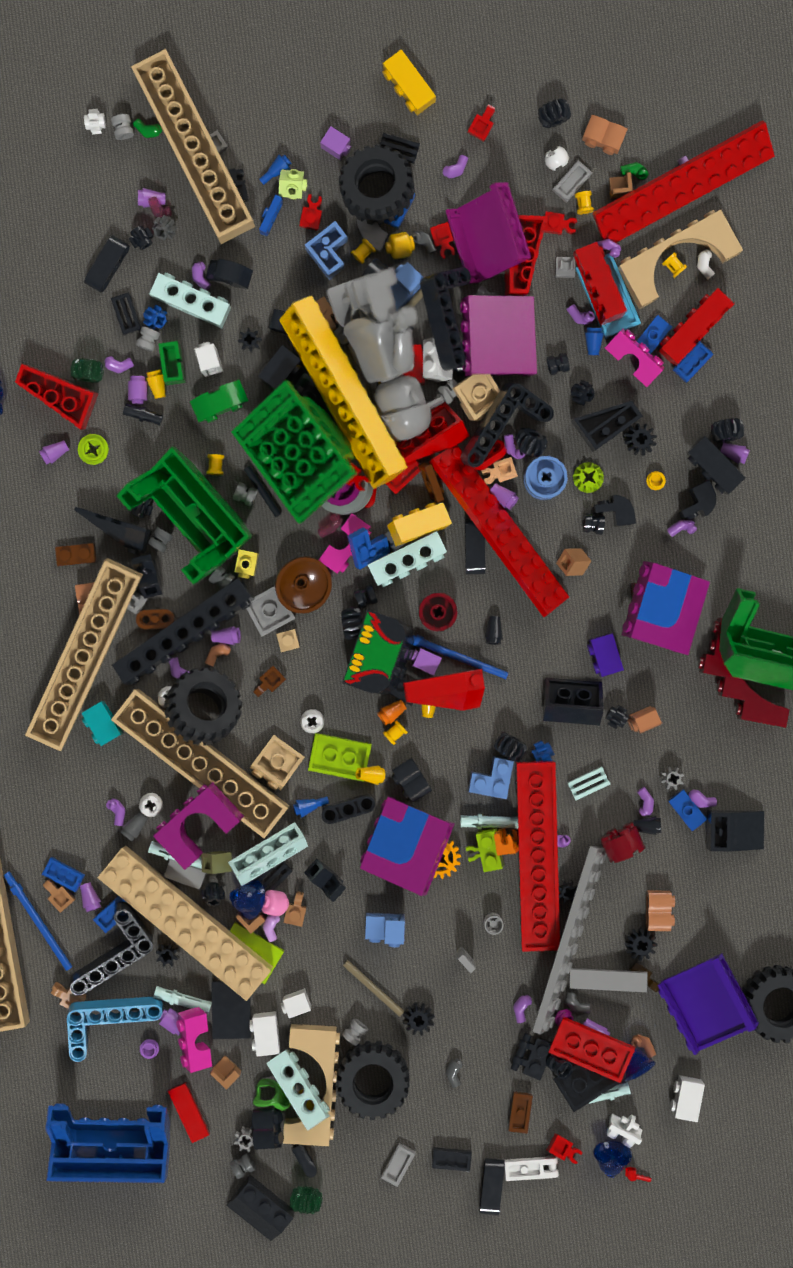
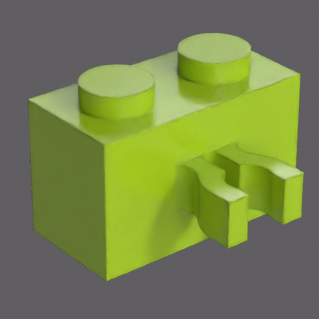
[466,828,505,872]

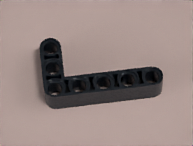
[420,267,471,371]
[461,383,554,467]
[70,902,153,995]

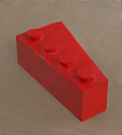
[573,242,627,326]
[658,288,735,366]

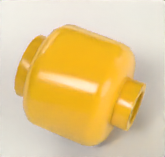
[385,232,415,259]

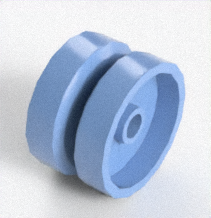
[523,456,568,500]

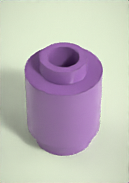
[128,376,147,405]
[159,1008,180,1036]

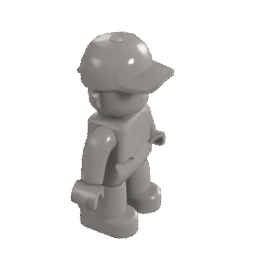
[327,267,444,441]

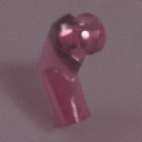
[148,196,172,218]
[318,513,343,538]

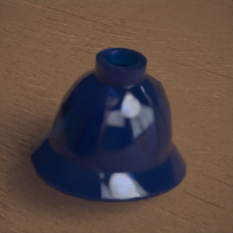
[229,880,265,920]
[625,1049,656,1081]
[593,1141,632,1178]

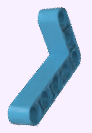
[67,997,163,1062]

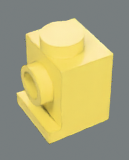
[235,549,259,579]

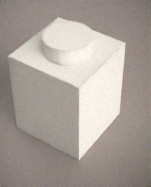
[281,989,311,1018]

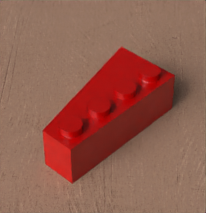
[505,215,548,296]
[15,364,99,430]

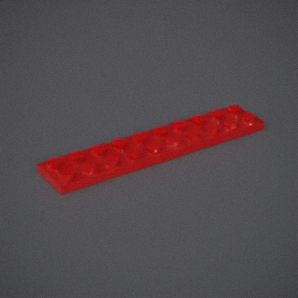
[593,121,775,243]
[429,445,569,618]
[516,761,560,952]

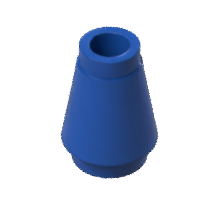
[585,328,604,355]

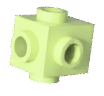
[279,169,307,199]

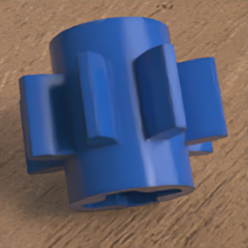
[143,305,167,330]
[531,741,555,761]

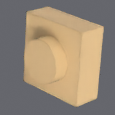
[276,629,300,652]

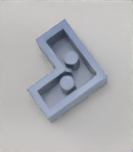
[305,221,348,280]
[391,262,423,312]
[468,756,514,799]
[365,913,405,947]

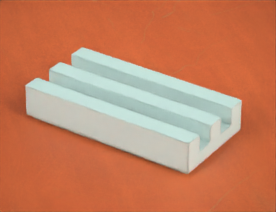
[567,766,610,800]

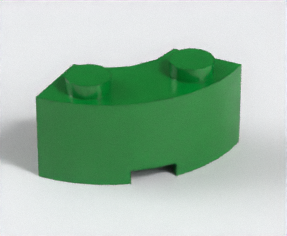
[190,380,249,423]

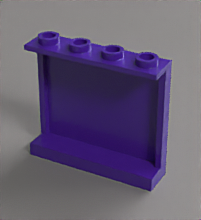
[658,954,759,1055]

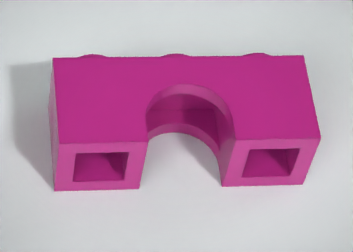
[605,329,665,387]
[319,513,372,574]
[176,1007,212,1073]

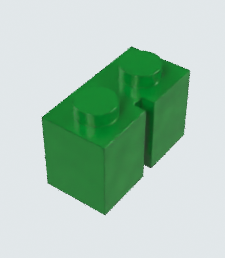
[158,341,186,385]

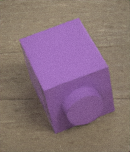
[320,126,351,160]
[411,648,442,675]

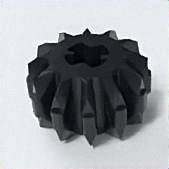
[538,98,571,128]
[711,418,744,443]
[624,423,657,456]
[514,428,548,457]
[341,607,363,640]
[494,732,527,762]
[624,927,658,961]
[403,1002,435,1036]

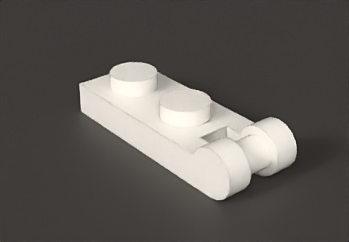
[504,1155,559,1181]

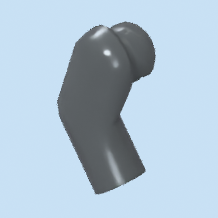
[412,231,437,254]
[565,993,590,1013]
[446,1059,463,1088]

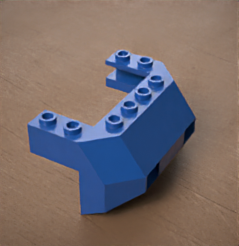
[46,1103,170,1183]

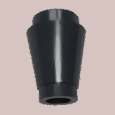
[484,616,503,645]
[634,816,661,835]

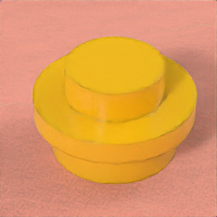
[646,471,666,490]

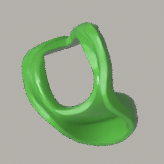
[253,1078,291,1111]

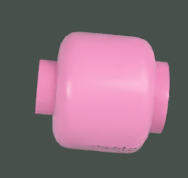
[260,890,289,916]

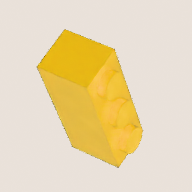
[382,49,436,115]
[387,502,452,546]

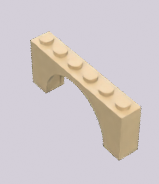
[618,210,743,309]
[283,1024,340,1146]

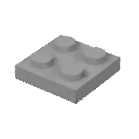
[246,586,296,637]

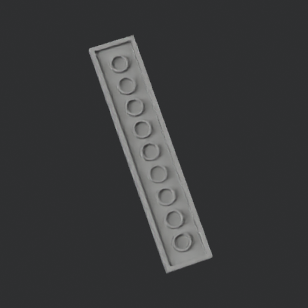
[533,845,606,1034]

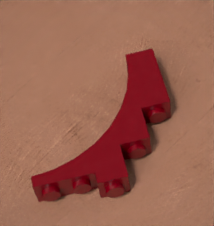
[698,618,790,728]

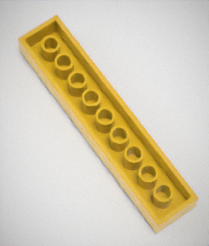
[279,296,407,489]

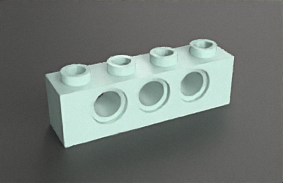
[149,273,231,329]
[368,531,447,587]
[228,822,308,886]
[266,1050,330,1130]

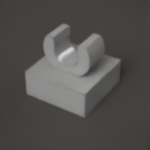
[555,257,575,278]
[127,591,148,615]

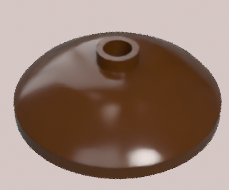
[275,557,332,613]

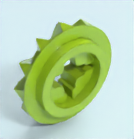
[78,434,109,465]
[573,462,604,493]

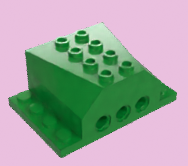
[231,380,357,523]

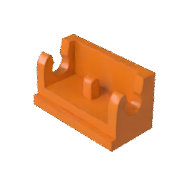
[494,828,519,856]

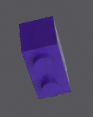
[587,633,624,677]

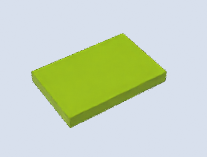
[308,733,372,782]
[230,922,285,985]

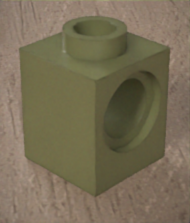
[201,850,232,874]

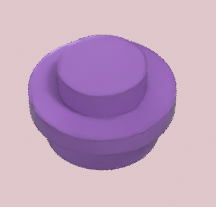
[140,1039,159,1059]

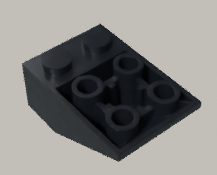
[706,810,764,852]

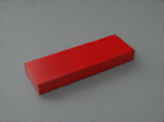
[168,1082,210,1143]

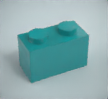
[81,701,123,746]

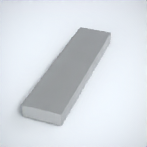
[570,968,647,992]

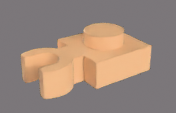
[481,457,518,484]

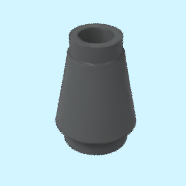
[120,812,147,841]

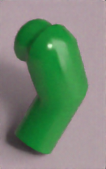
[133,118,162,138]
[620,162,648,180]

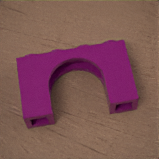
[153,782,244,870]

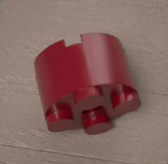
[418,593,458,631]
[601,822,646,863]

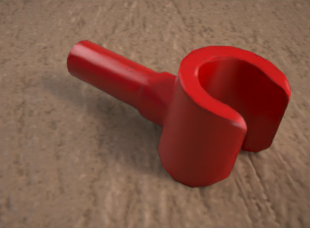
[625,1167,651,1182]

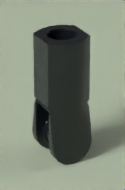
[291,1144,317,1178]

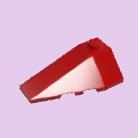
[396,402,470,463]
[403,669,485,711]

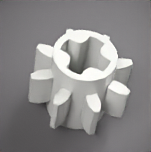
[84,109,106,135]

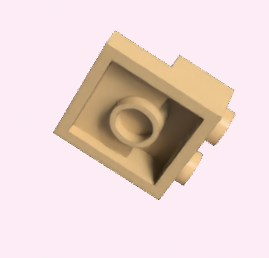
[452,375,500,421]
[250,735,305,790]

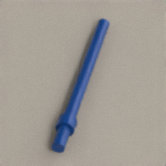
[413,635,509,679]
[3,871,73,971]

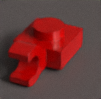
[468,105,495,142]

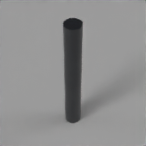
[244,466,282,518]

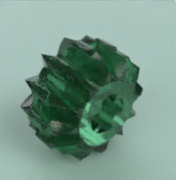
[70,358,104,383]
[290,1185,323,1215]

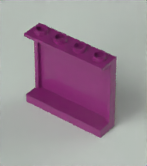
[460,295,537,377]

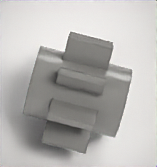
[660,766,684,790]
[234,1126,254,1152]

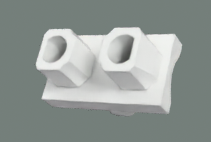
[607,1113,642,1148]

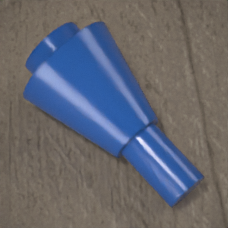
[259,154,292,185]
[293,796,329,818]

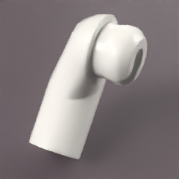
[697,250,715,280]

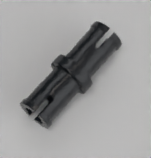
[123,403,163,426]

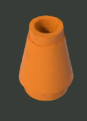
[377,700,407,725]

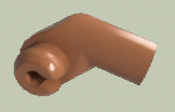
[205,643,231,666]
[631,1035,656,1058]

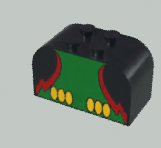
[342,609,414,694]

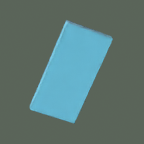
[575,253,641,339]

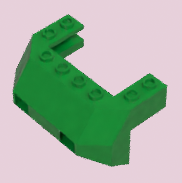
[117,447,252,585]
[719,588,793,690]

